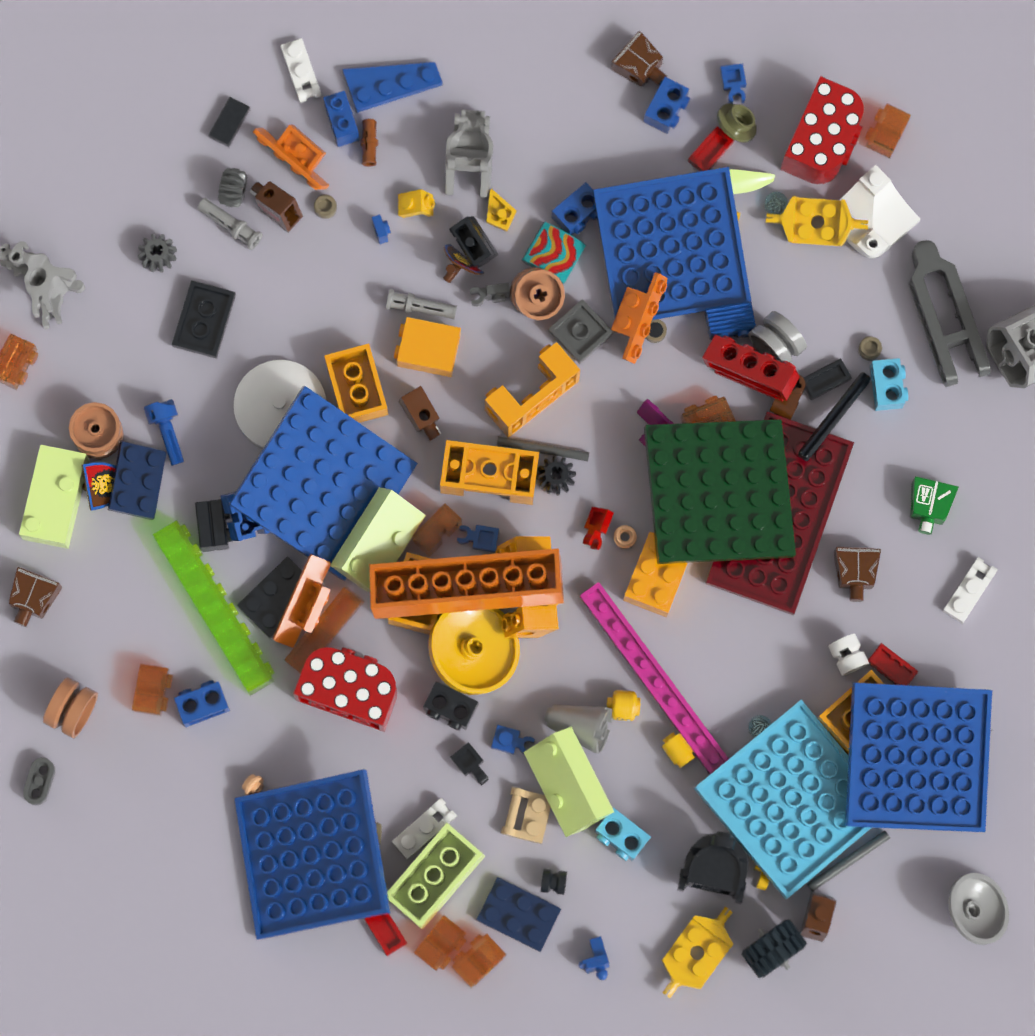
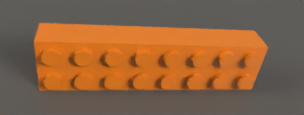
[369,548,564,619]

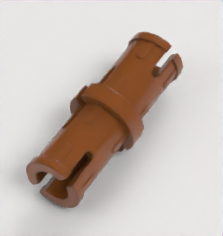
[360,119,378,167]

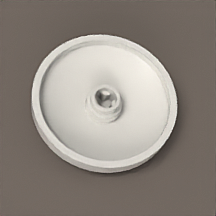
[234,360,326,448]

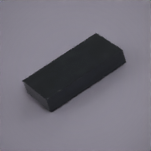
[209,97,250,147]
[804,358,852,401]

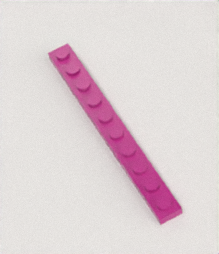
[580,582,729,774]

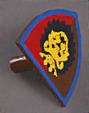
[443,244,484,283]
[82,462,115,511]

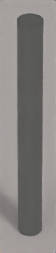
[497,436,589,461]
[807,831,890,892]

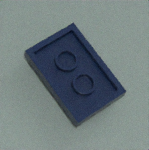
[107,441,167,520]
[476,877,561,952]

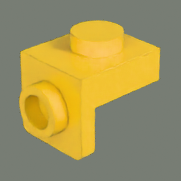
[398,189,435,218]

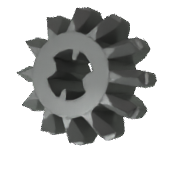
[218,168,247,208]
[138,234,177,273]

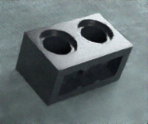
[423,681,478,731]

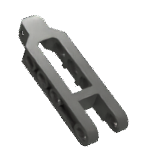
[908,240,991,387]

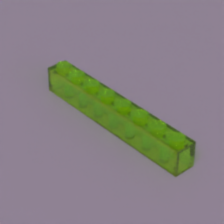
[152,520,275,696]

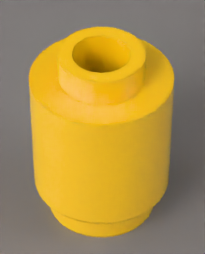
[662,732,695,768]

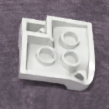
[840,165,920,258]

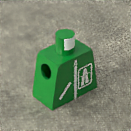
[910,476,959,535]

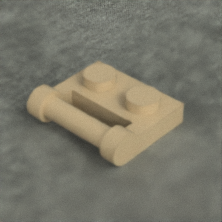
[500,787,551,844]

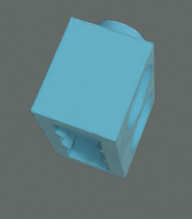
[870,358,908,411]
[595,807,651,861]

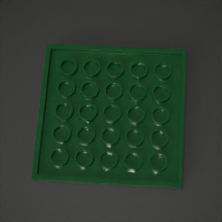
[644,419,796,564]

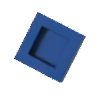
[372,214,391,244]

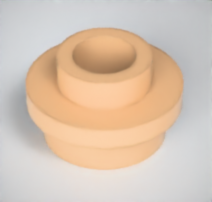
[613,525,637,549]
[242,774,264,795]

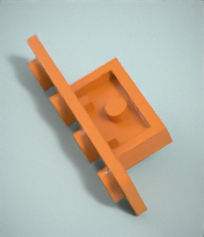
[253,124,329,190]
[611,272,668,364]
[273,554,331,648]

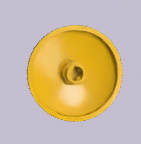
[428,609,520,695]

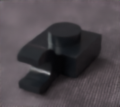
[450,742,489,786]

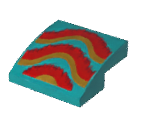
[522,222,586,284]

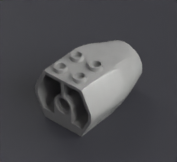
[986,305,1035,388]

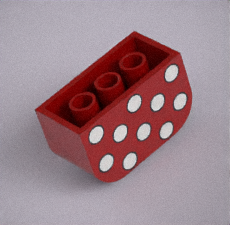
[780,76,864,184]
[293,647,397,732]

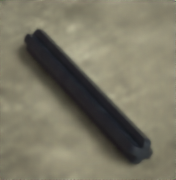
[798,372,871,461]

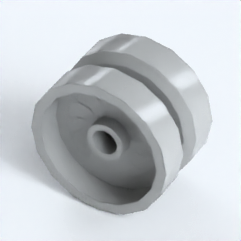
[748,311,807,363]

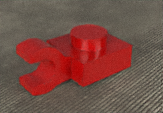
[583,507,614,550]

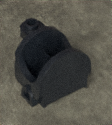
[677,831,748,904]

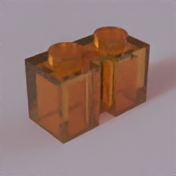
[412,503,462,557]

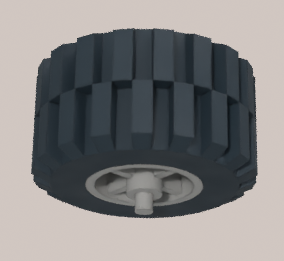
[741,919,807,978]

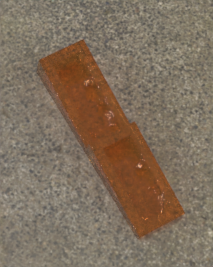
[284,587,365,674]

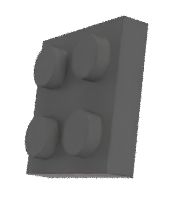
[548,299,613,364]

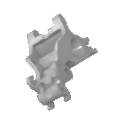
[445,109,493,198]
[0,241,85,330]

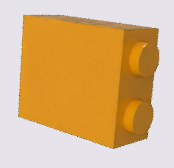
[394,317,461,377]

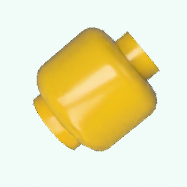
[606,690,641,721]

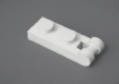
[281,38,322,103]
[943,557,998,624]
[392,798,457,860]

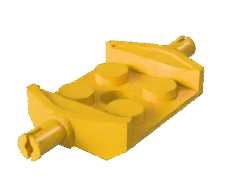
[766,196,869,246]
[662,907,733,999]

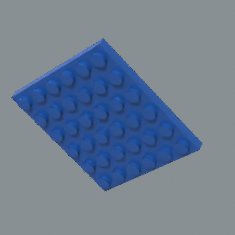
[593,167,752,320]
[228,386,418,581]
[845,682,992,832]
[234,769,390,940]

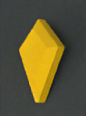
[487,189,517,232]

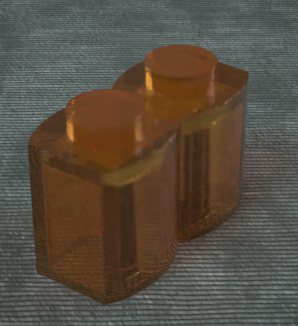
[864,103,911,158]
[132,664,173,716]
[414,915,467,972]
[452,934,507,989]

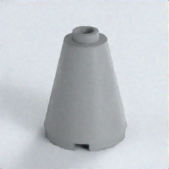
[544,704,612,754]

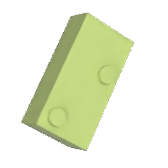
[19,445,89,549]
[330,487,426,592]
[523,727,614,837]
[387,823,485,929]

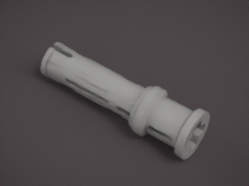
[197,197,262,250]
[386,289,457,320]

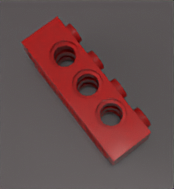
[702,335,800,402]

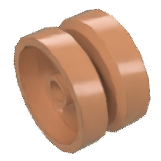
[510,267,565,320]
[69,402,124,459]
[43,677,98,739]

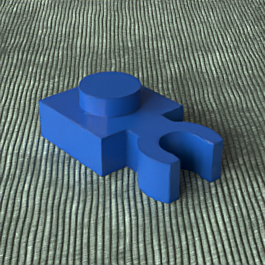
[720,63,747,104]
[457,525,499,553]
[491,725,535,755]

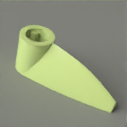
[729,169,775,194]

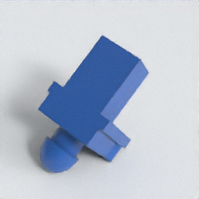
[578,936,609,980]

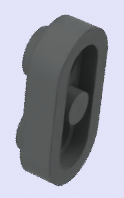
[23,758,55,805]

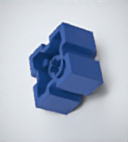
[220,491,270,541]

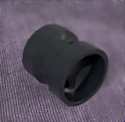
[541,868,567,895]

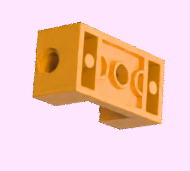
[485,342,580,438]
[440,440,539,505]
[496,536,558,638]

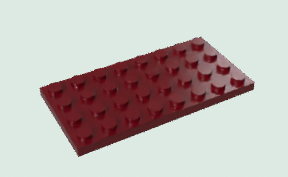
[706,412,854,616]

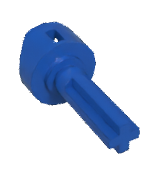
[144,399,184,466]

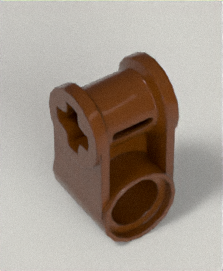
[770,374,806,420]

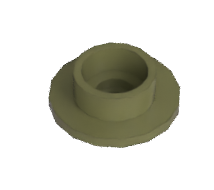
[717,103,757,143]

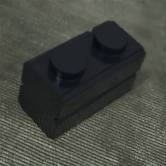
[449,216,499,268]
[195,499,233,552]

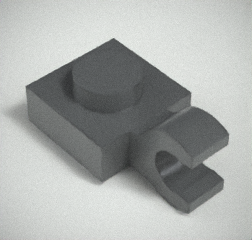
[470,283,510,306]

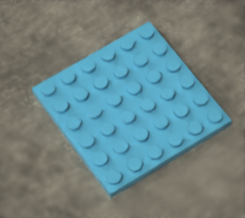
[694,700,871,900]

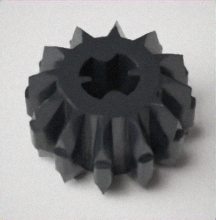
[537,456,576,496]

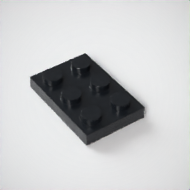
[172,280,236,359]
[237,556,302,639]

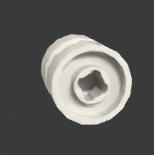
[828,634,869,676]

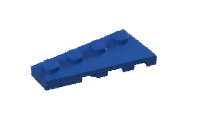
[342,62,443,113]

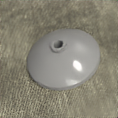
[948,873,1009,945]

